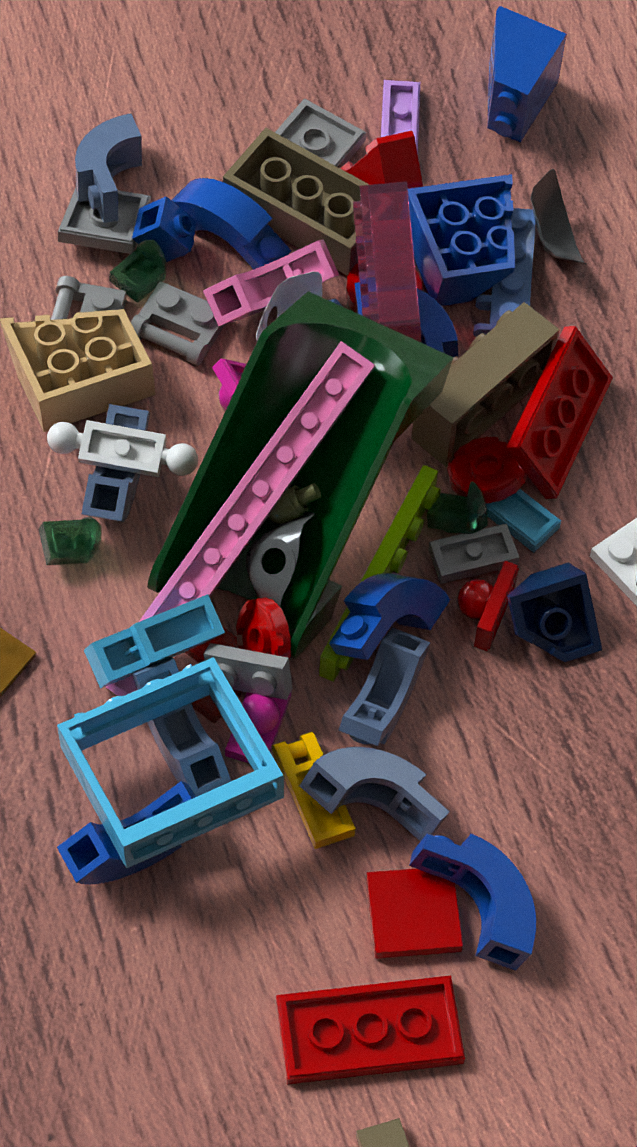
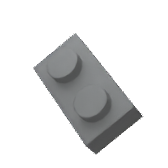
[428,524,519,584]
[204,643,293,700]

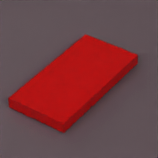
[506,326,613,499]
[276,975,465,1085]

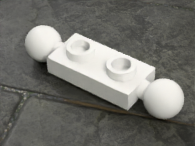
[47,420,198,477]

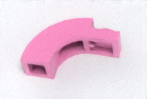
[203,239,339,326]

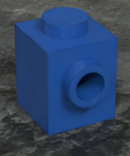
[132,196,197,264]

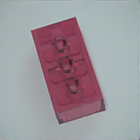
[353,182,421,342]

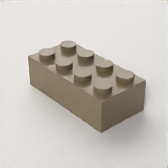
[223,128,393,275]
[411,302,560,467]

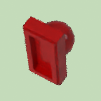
[457,560,519,651]

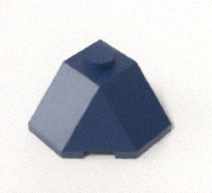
[507,562,602,662]

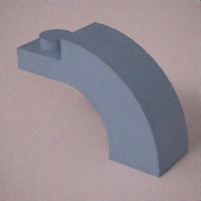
[75,113,142,223]
[81,404,150,522]
[339,627,431,746]
[132,657,231,797]
[299,747,450,841]

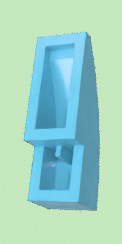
[84,594,225,689]

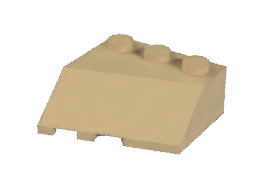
[0,309,156,432]

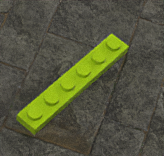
[319,465,441,682]

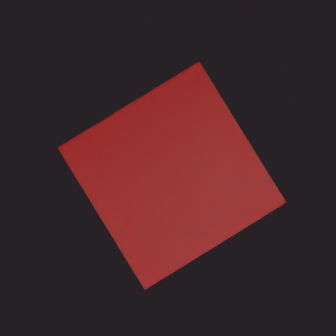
[366,869,463,959]

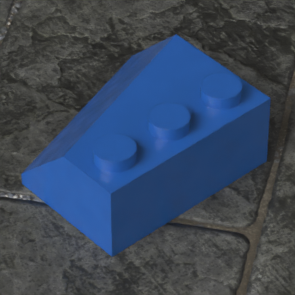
[398,174,515,306]

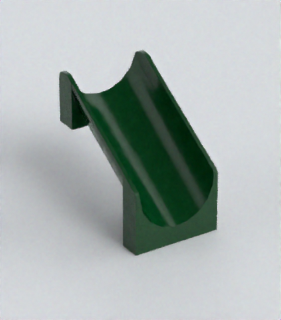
[147,291,454,659]

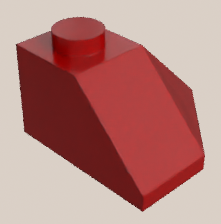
[340,131,423,219]

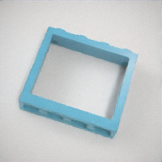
[57,657,284,868]

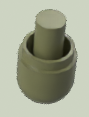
[268,483,321,525]

